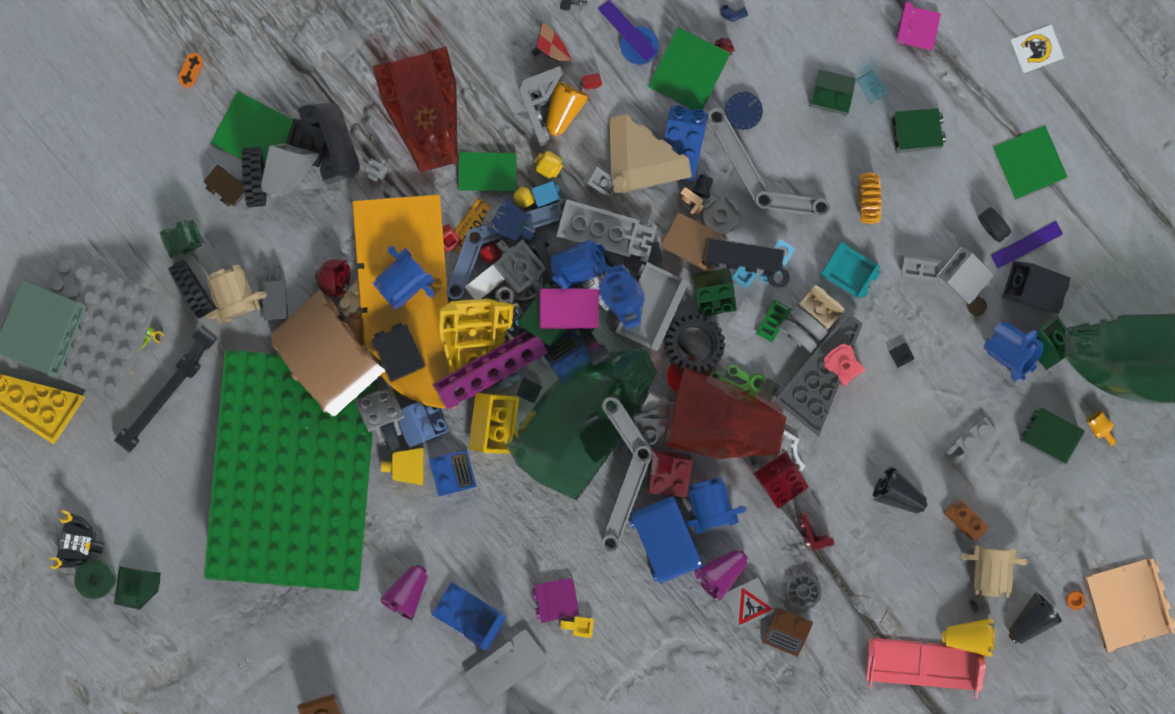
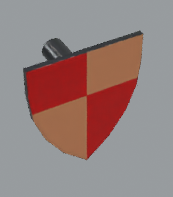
[531,22,572,62]

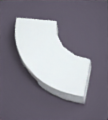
[777,429,806,473]

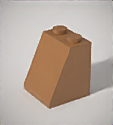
[660,213,728,272]

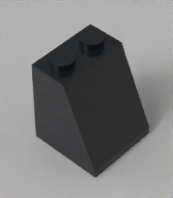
[1002,261,1071,314]
[371,322,426,383]

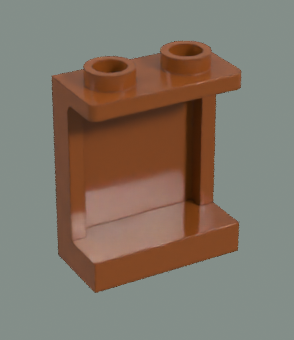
[943,499,989,540]

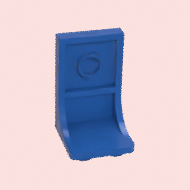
[664,105,708,183]

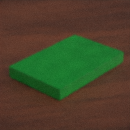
[458,152,517,192]

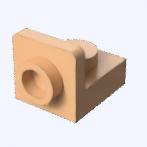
[680,187,704,217]

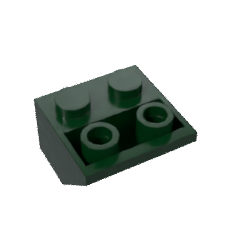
[692,268,737,317]

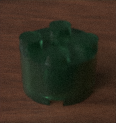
[160,220,205,259]
[74,560,116,599]

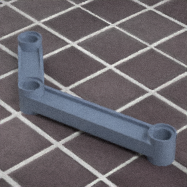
[447,200,565,301]

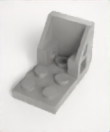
[519,66,563,148]

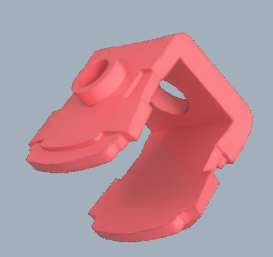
[824,344,865,388]

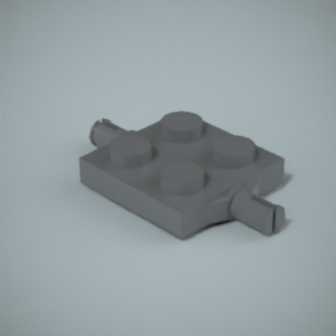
[493,239,547,294]

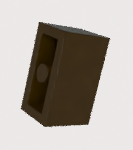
[203,164,244,207]

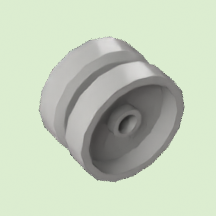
[778,306,828,353]

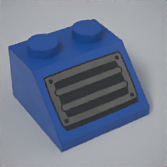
[543,329,592,384]
[429,450,477,497]

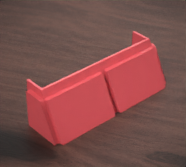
[865,638,985,698]

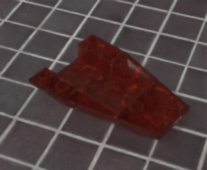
[372,46,458,173]

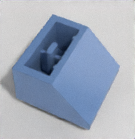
[398,402,449,448]

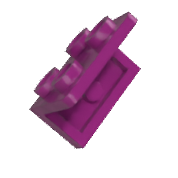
[532,578,579,623]

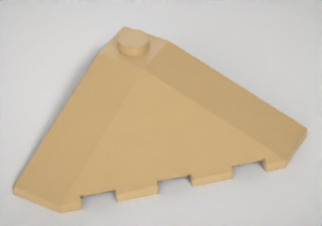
[610,114,692,193]

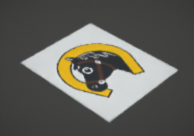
[1011,25,1064,73]

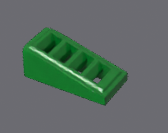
[755,300,791,343]

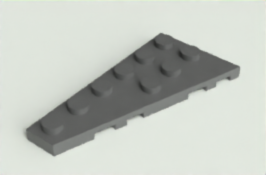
[775,312,863,437]

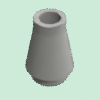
[495,286,515,304]

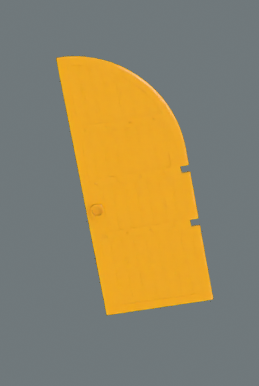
[352,195,456,408]

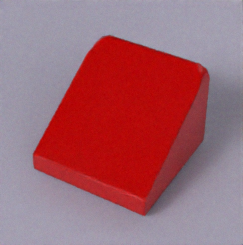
[581,73,603,91]
[442,223,462,253]

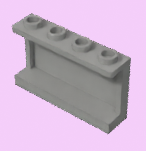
[614,262,689,351]

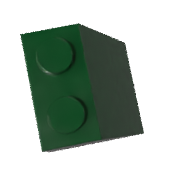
[891,108,946,154]
[518,282,566,345]
[1020,408,1085,464]

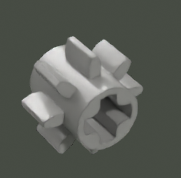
[365,157,389,182]

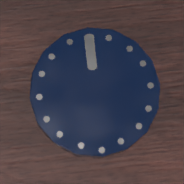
[725,92,763,130]

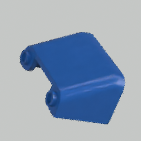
[628,495,703,584]

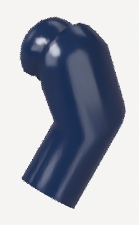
[720,5,749,22]

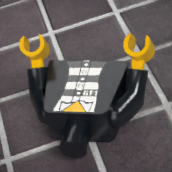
[48,510,105,569]

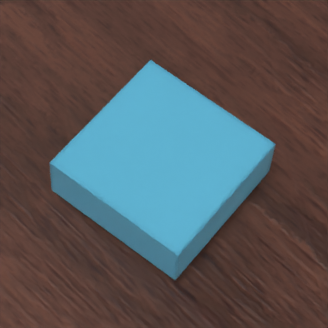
[732,267,758,289]

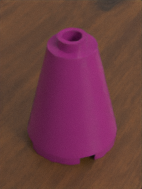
[694,550,748,601]
[380,565,428,620]

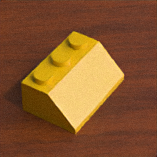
[468,392,519,454]

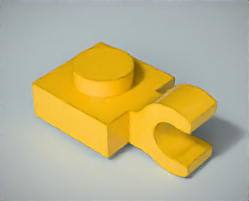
[560,616,594,638]

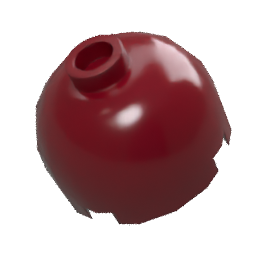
[315,259,350,298]

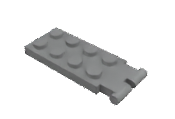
[555,199,657,263]

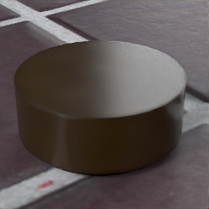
[967,296,987,316]

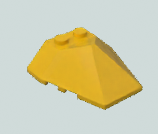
[438,299,513,380]

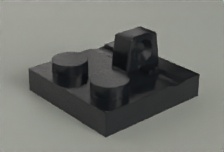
[286,118,326,167]

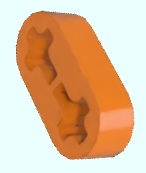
[178,53,204,88]

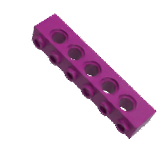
[432,330,547,410]

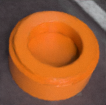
[1066,591,1086,610]

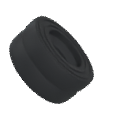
[978,207,1011,243]

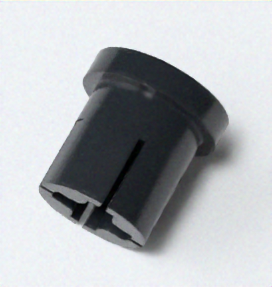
[692,174,714,199]

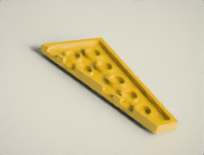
[0,374,86,445]

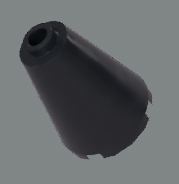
[872,467,928,514]
[1008,592,1062,644]

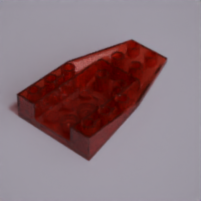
[664,367,787,459]

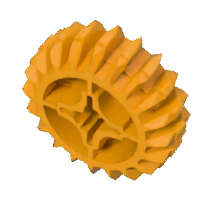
[858,172,882,224]

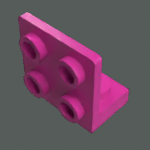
[895,2,941,50]

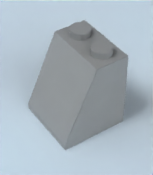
[261,143,319,198]

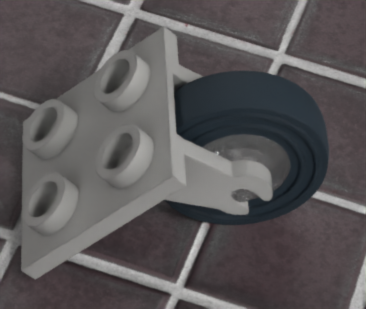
[354,386,404,451]

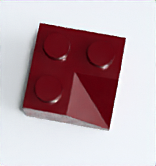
[646,450,693,497]

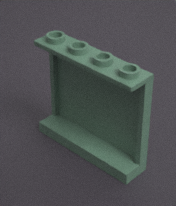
[0,280,86,377]

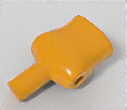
[1086,410,1117,446]

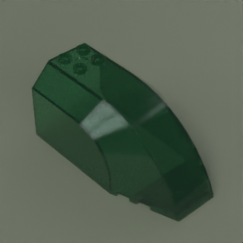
[1065,314,1175,405]
[506,350,657,501]

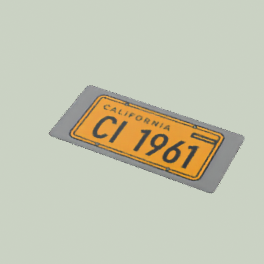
[444,191,494,262]

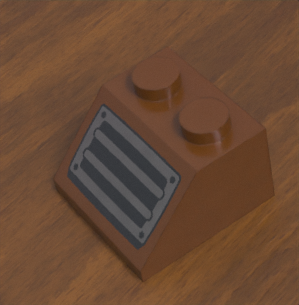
[762,607,813,657]

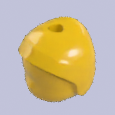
[513,186,534,208]

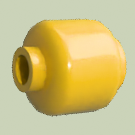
[534,151,564,179]

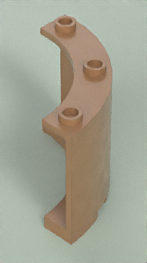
[270,289,384,416]

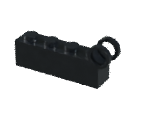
[702,238,790,287]

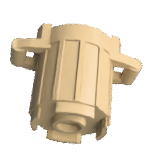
[205,265,267,324]
[961,545,1029,597]

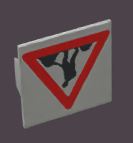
[725,578,774,628]

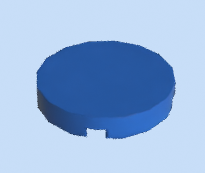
[620,27,659,65]

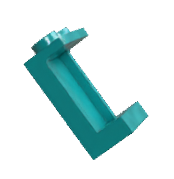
[820,241,881,299]

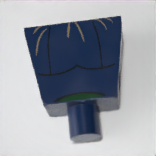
[487,198,536,242]

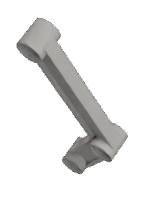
[708,108,830,217]
[602,395,652,552]

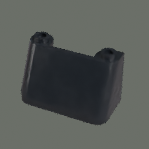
[297,103,360,185]

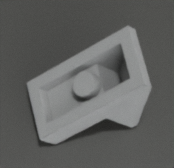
[583,165,615,199]

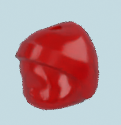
[479,243,501,264]

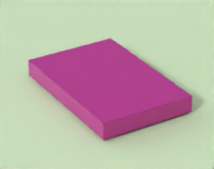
[540,289,599,328]

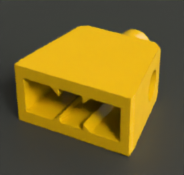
[381,448,424,485]

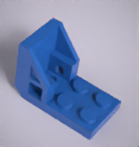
[432,582,507,651]

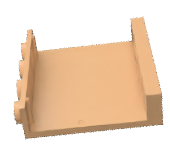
[1084,558,1175,652]

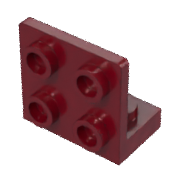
[754,452,809,509]
[798,512,835,551]

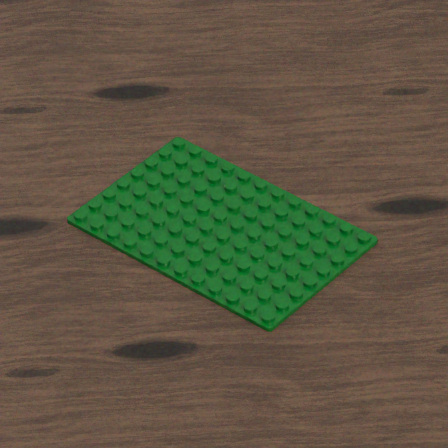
[204,350,377,592]

